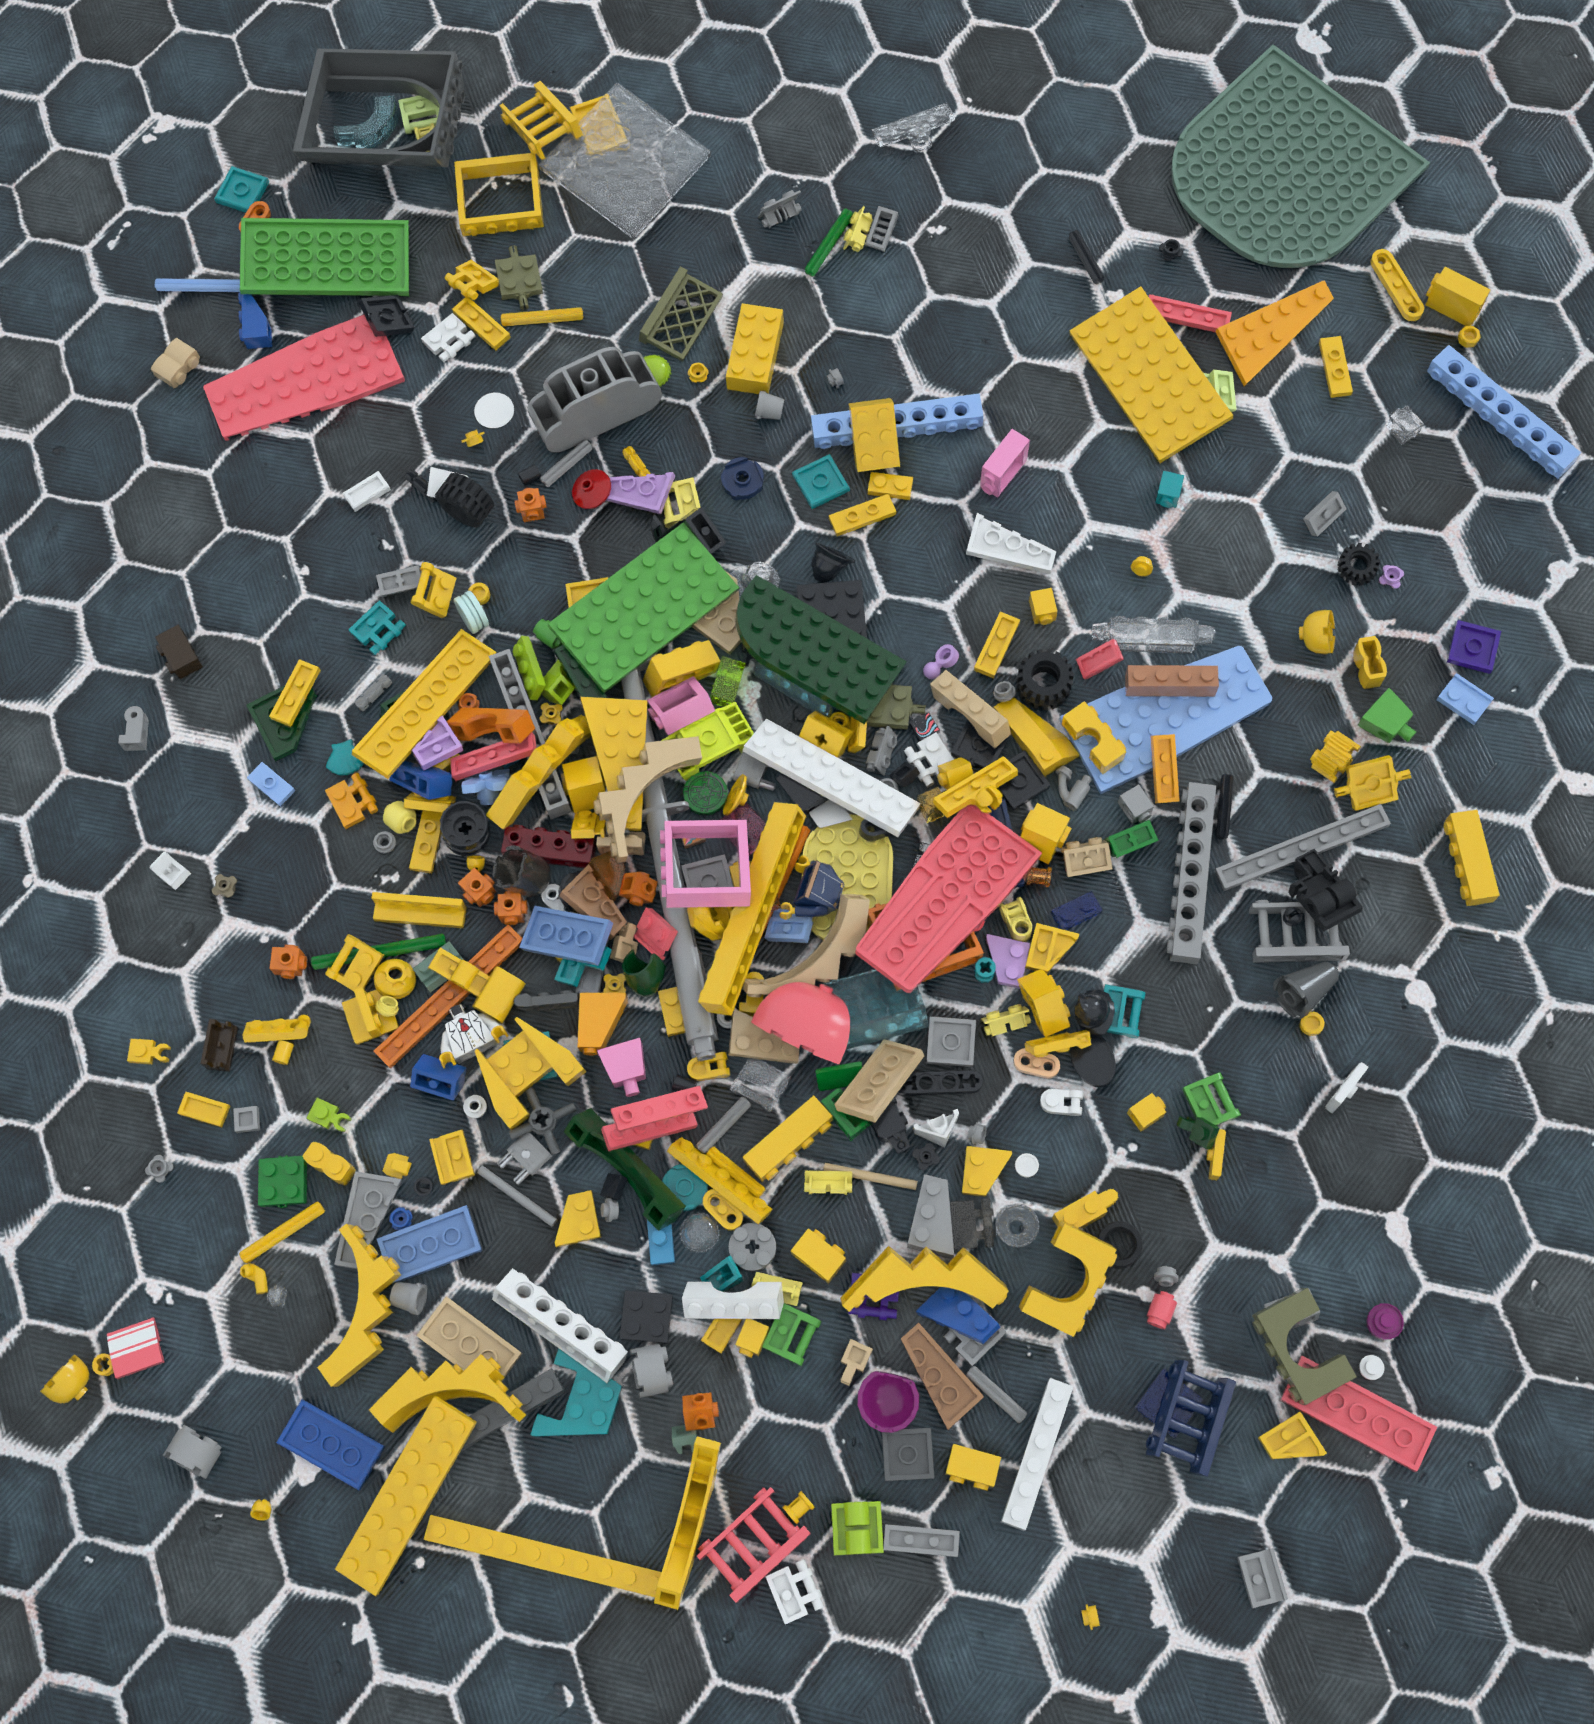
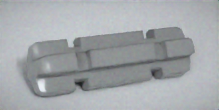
[355,674,392,711]

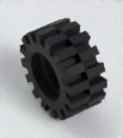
[1337,543,1380,586]

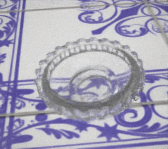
[680,1212,720,1253]

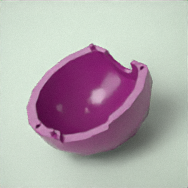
[858,1371,919,1433]

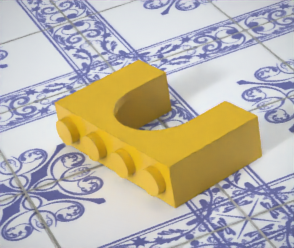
[1019,1220,1117,1337]

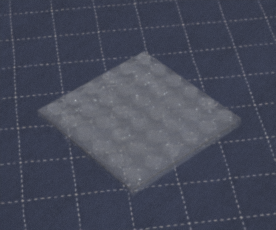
[539,82,711,239]

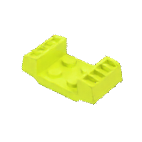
[661,702,754,781]

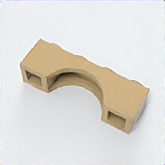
[930,670,1011,748]

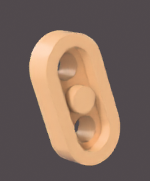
[1013,1048,1060,1079]

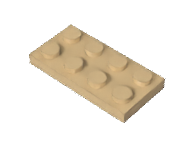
[834,1039,924,1122]
[416,1296,523,1382]

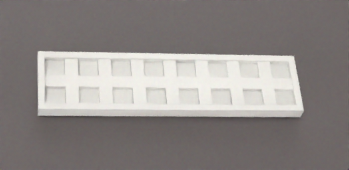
[743,719,921,837]

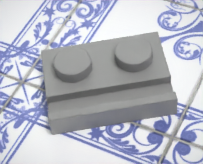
[1237,1548,1288,1608]

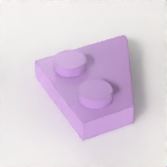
[412,716,463,771]

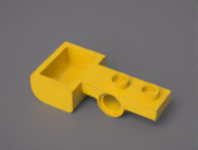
[428,947,525,1024]

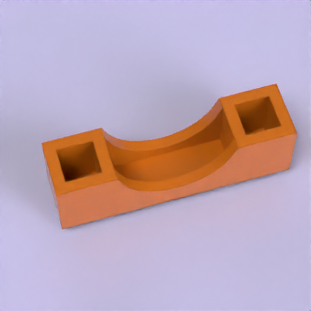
[447,707,535,744]

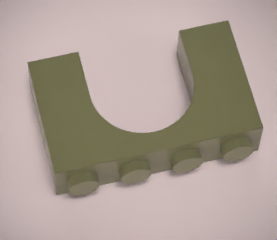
[1252,1288,1357,1405]

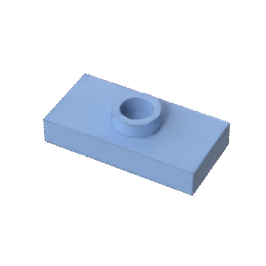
[247,762,295,807]

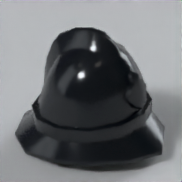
[811,542,855,582]
[1074,989,1115,1035]

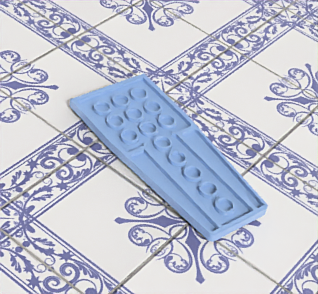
[1059,646,1272,794]

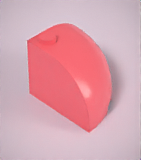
[751,982,850,1064]

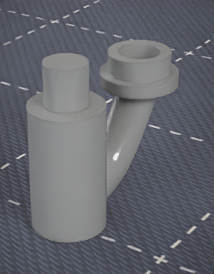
[1056,766,1092,811]

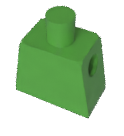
[1358,688,1416,743]

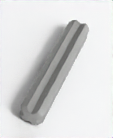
[540,440,592,487]
[696,1097,751,1154]
[966,1366,1027,1423]

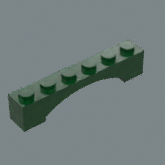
[564,1108,686,1231]

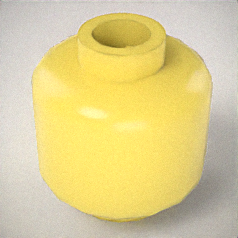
[383,801,416,834]

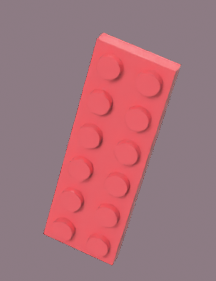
[1280,1356,1437,1472]

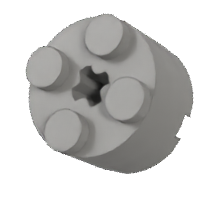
[630,1344,673,1398]
[163,1425,221,1479]

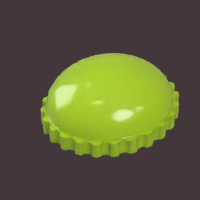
[644,355,671,387]

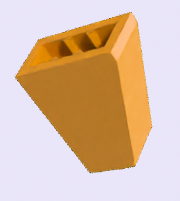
[578,993,628,1056]

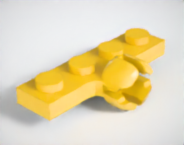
[933,756,1018,818]

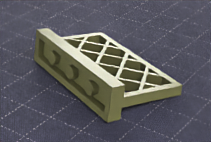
[639,266,723,362]

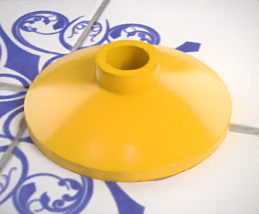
[723,774,749,816]

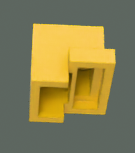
[561,756,606,813]
[1020,803,1072,864]

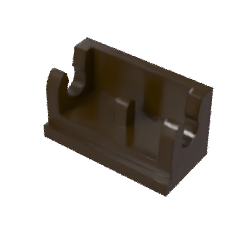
[200,1019,238,1072]

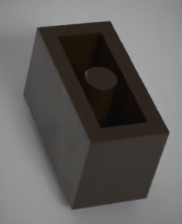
[155,624,203,679]

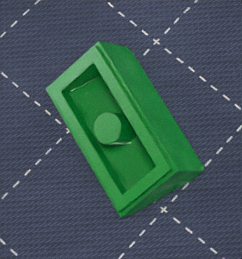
[815,1061,862,1091]

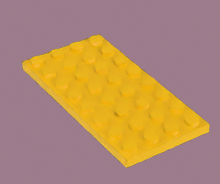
[1069,286,1233,463]

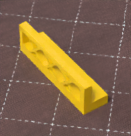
[371,892,467,929]

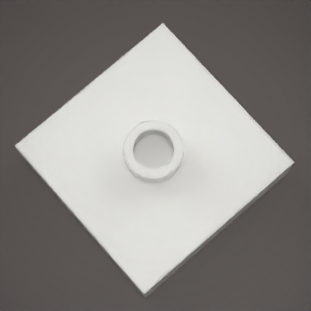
[1325,1062,1368,1113]

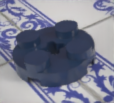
[721,457,764,500]

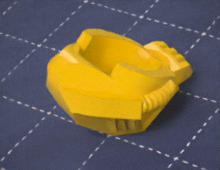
[687,907,734,941]

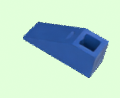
[238,293,272,349]

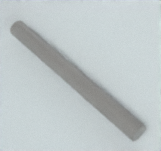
[477,1165,557,1227]

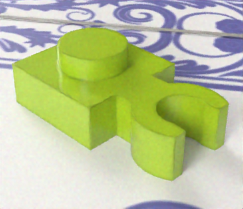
[306,1098,352,1132]

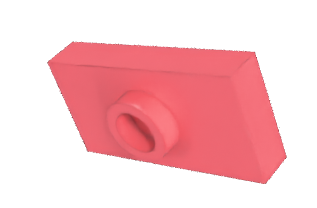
[1076,639,1124,680]

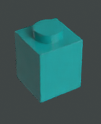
[1155,471,1185,508]

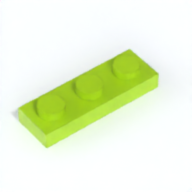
[513,636,546,700]

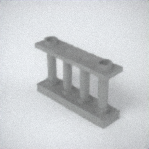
[1249,900,1350,962]

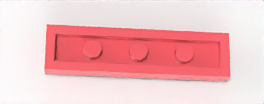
[1149,295,1232,332]
[450,732,536,781]

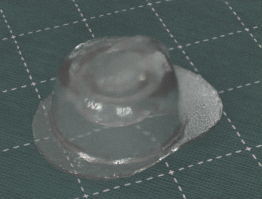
[730,562,780,597]

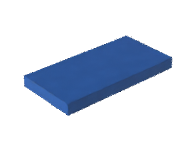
[276,1399,385,1490]

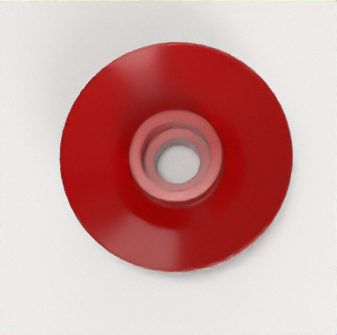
[572,469,611,509]

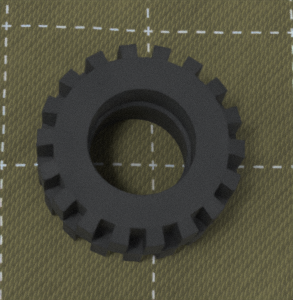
[435,473,494,528]
[1016,649,1074,710]

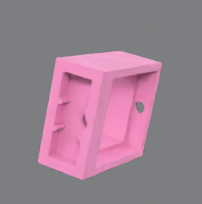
[980,429,1030,498]
[647,676,715,735]

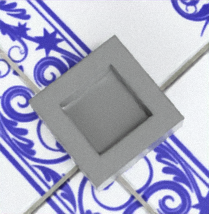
[234,1106,260,1133]

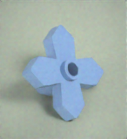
[461,769,511,805]

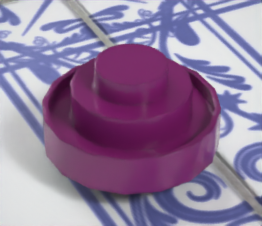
[1366,1304,1404,1340]

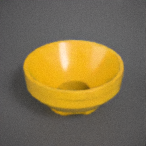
[374,959,416,999]

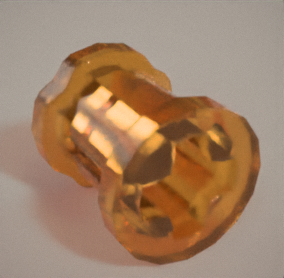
[1026,866,1052,887]

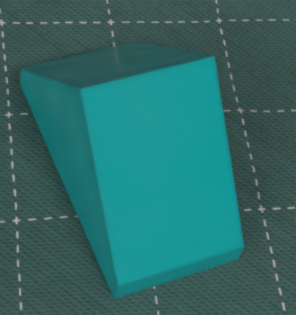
[700,1256,744,1292]

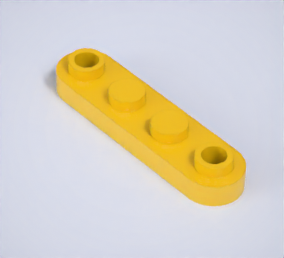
[1370,249,1424,321]

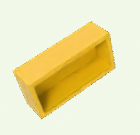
[726,303,784,394]

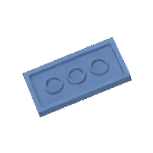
[519,906,613,966]
[377,1205,482,1285]

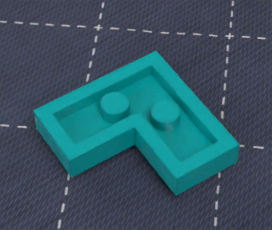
[554,946,612,987]

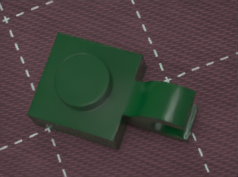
[1176,1116,1220,1149]

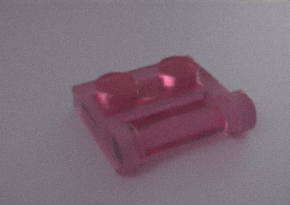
[719,802,766,855]

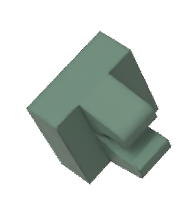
[672,1425,697,1454]

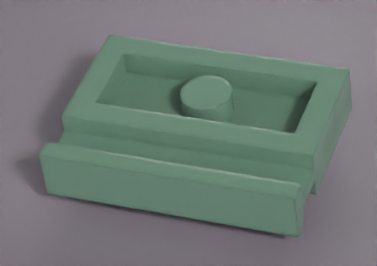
[413,941,463,993]

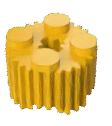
[1310,731,1361,783]

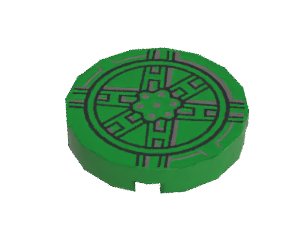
[683,771,728,815]

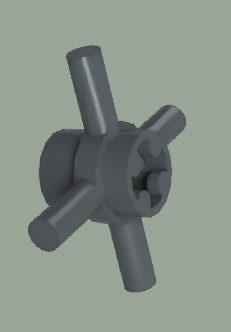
[508,1088,577,1155]

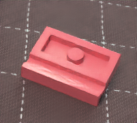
[634,907,678,960]

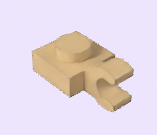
[610,922,638,963]
[841,1339,873,1386]

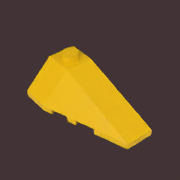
[993,697,1079,777]

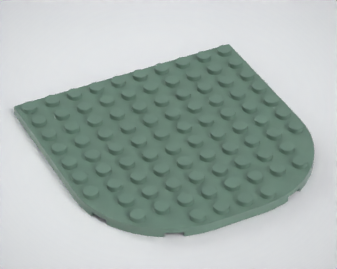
[1171,45,1430,268]

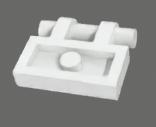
[421,313,476,362]
[904,733,954,788]
[765,1559,824,1624]

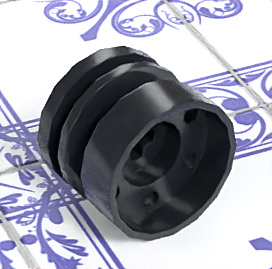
[440,801,490,856]

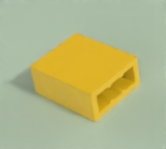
[1425,267,1491,326]

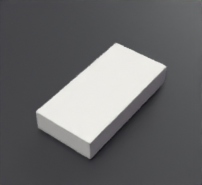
[342,471,391,512]

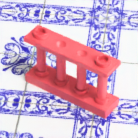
[601,1086,708,1151]
[697,1487,811,1603]

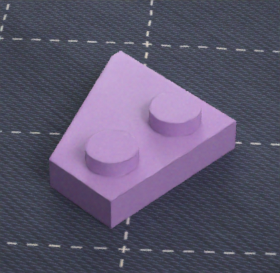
[986,934,1030,989]

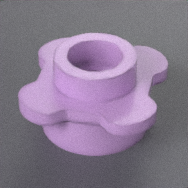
[1379,565,1404,589]

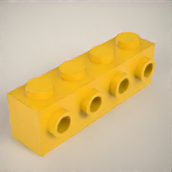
[1444,809,1500,906]
[743,1095,833,1182]

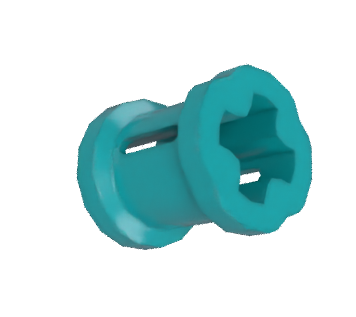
[975,957,996,983]

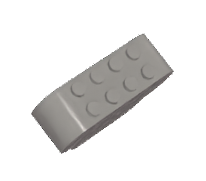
[527,347,662,452]

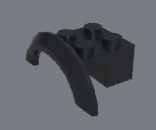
[651,507,726,554]

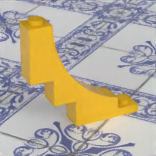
[840,1246,1009,1312]

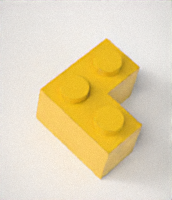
[1017,969,1071,1037]

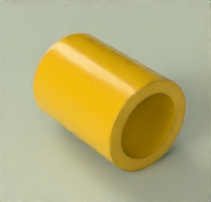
[272,1040,294,1065]

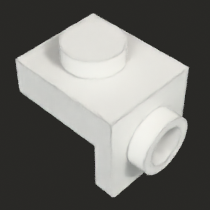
[150,852,191,890]

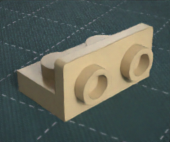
[596,832,646,855]
[1061,837,1112,877]

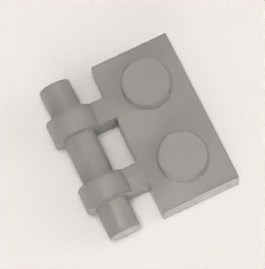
[943,1303,1007,1367]

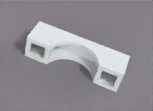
[682,1282,784,1319]

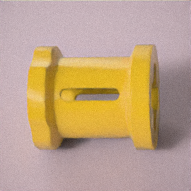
[782,1491,815,1525]

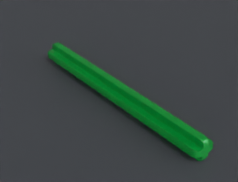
[311,934,446,970]

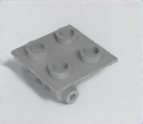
[757,190,802,228]

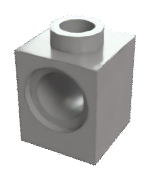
[1118,785,1154,824]

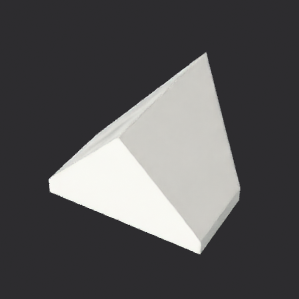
[913,1109,959,1147]

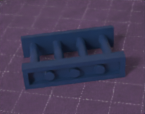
[1145,1360,1236,1477]

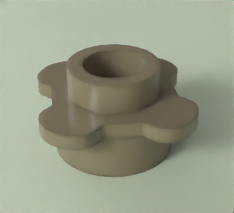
[212,874,237,898]

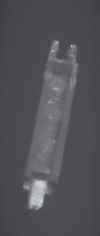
[1092,616,1216,653]

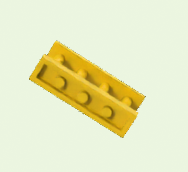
[500,81,583,160]

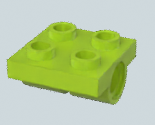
[831,1501,884,1555]

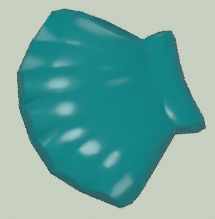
[326,739,364,776]

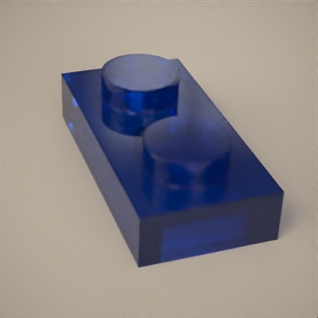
[1051,891,1103,930]

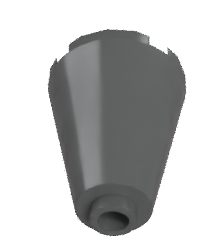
[1273,962,1339,1019]

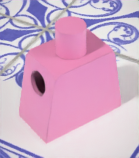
[597,1038,646,1097]

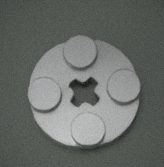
[729,1223,776,1272]

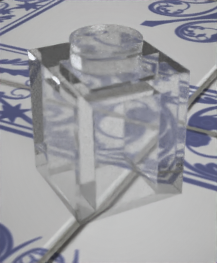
[1386,405,1424,445]

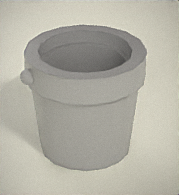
[755,391,784,420]
[390,1282,427,1315]

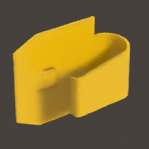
[383,1153,412,1179]

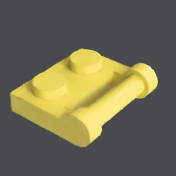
[663,478,700,528]

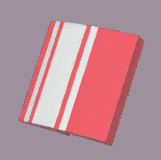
[107,1318,164,1379]

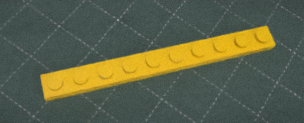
[424,1515,661,1597]

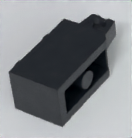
[869,1097,910,1155]

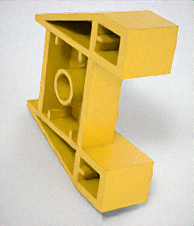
[475,1017,586,1130]

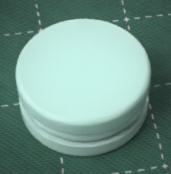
[454,591,489,634]

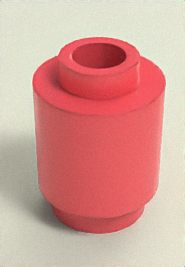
[1147,1291,1177,1330]

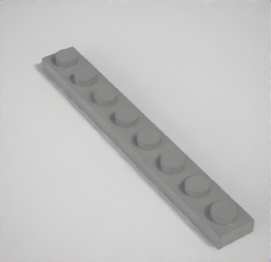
[1214,804,1391,891]

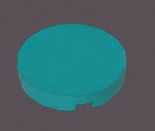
[662,1164,709,1211]

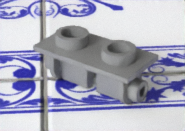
[866,726,897,776]

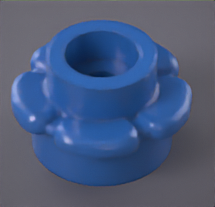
[389,1207,413,1231]

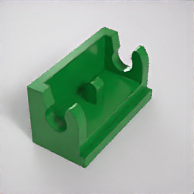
[1104,820,1159,858]
[821,1088,871,1141]

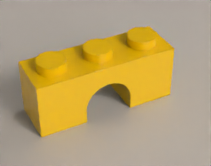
[1061,701,1126,774]

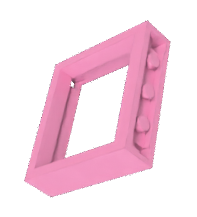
[660,820,751,908]

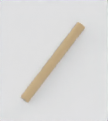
[823,1163,918,1190]

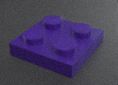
[1446,620,1501,674]

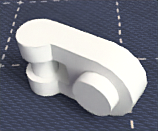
[1040,1089,1083,1116]

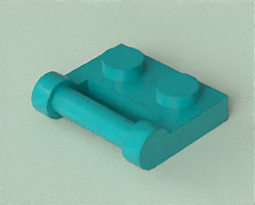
[1104,984,1146,1038]

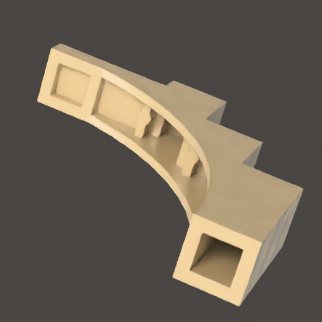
[594,736,702,863]
[742,894,870,997]

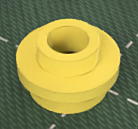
[375,996,399,1017]

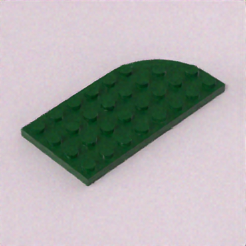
[735,575,907,725]

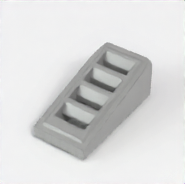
[865,206,898,252]

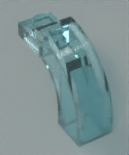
[334,96,398,149]

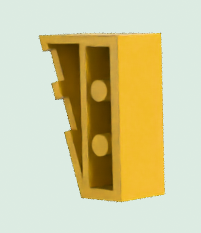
[643,640,721,698]

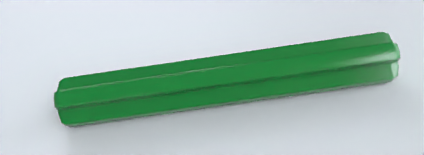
[805,208,853,277]

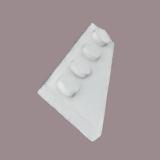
[966,513,1056,574]

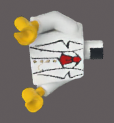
[439,1004,509,1069]

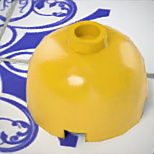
[1299,610,1335,654]
[40,1354,89,1403]

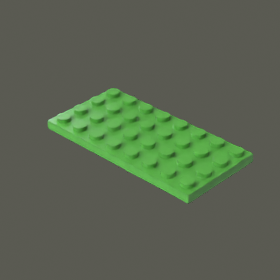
[240,218,409,296]
[548,522,739,693]

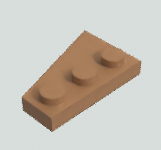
[559,864,627,940]

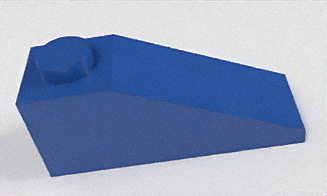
[389,761,452,800]

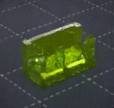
[709,656,745,707]

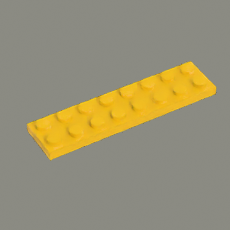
[352,629,497,779]
[335,1396,477,1596]

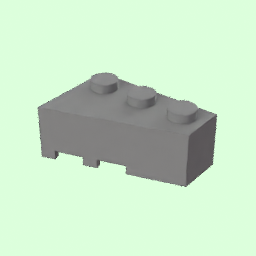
[907,1174,954,1259]

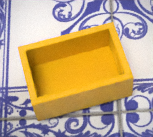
[848,398,900,472]

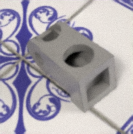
[118,706,149,751]

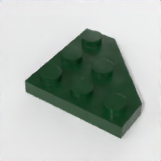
[246,685,316,762]

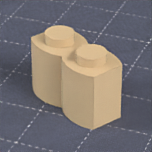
[151,338,200,388]

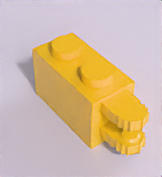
[1052,1188,1119,1230]

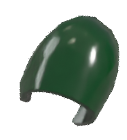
[622,949,666,997]

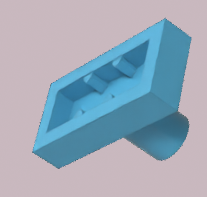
[647,1220,675,1266]

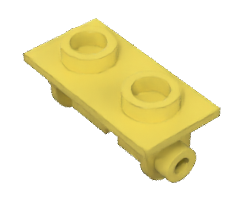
[843,206,873,252]
[981,1004,1031,1037]
[804,1171,852,1195]
[752,1272,802,1306]

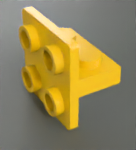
[342,987,399,1045]

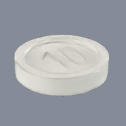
[1015,1153,1039,1178]

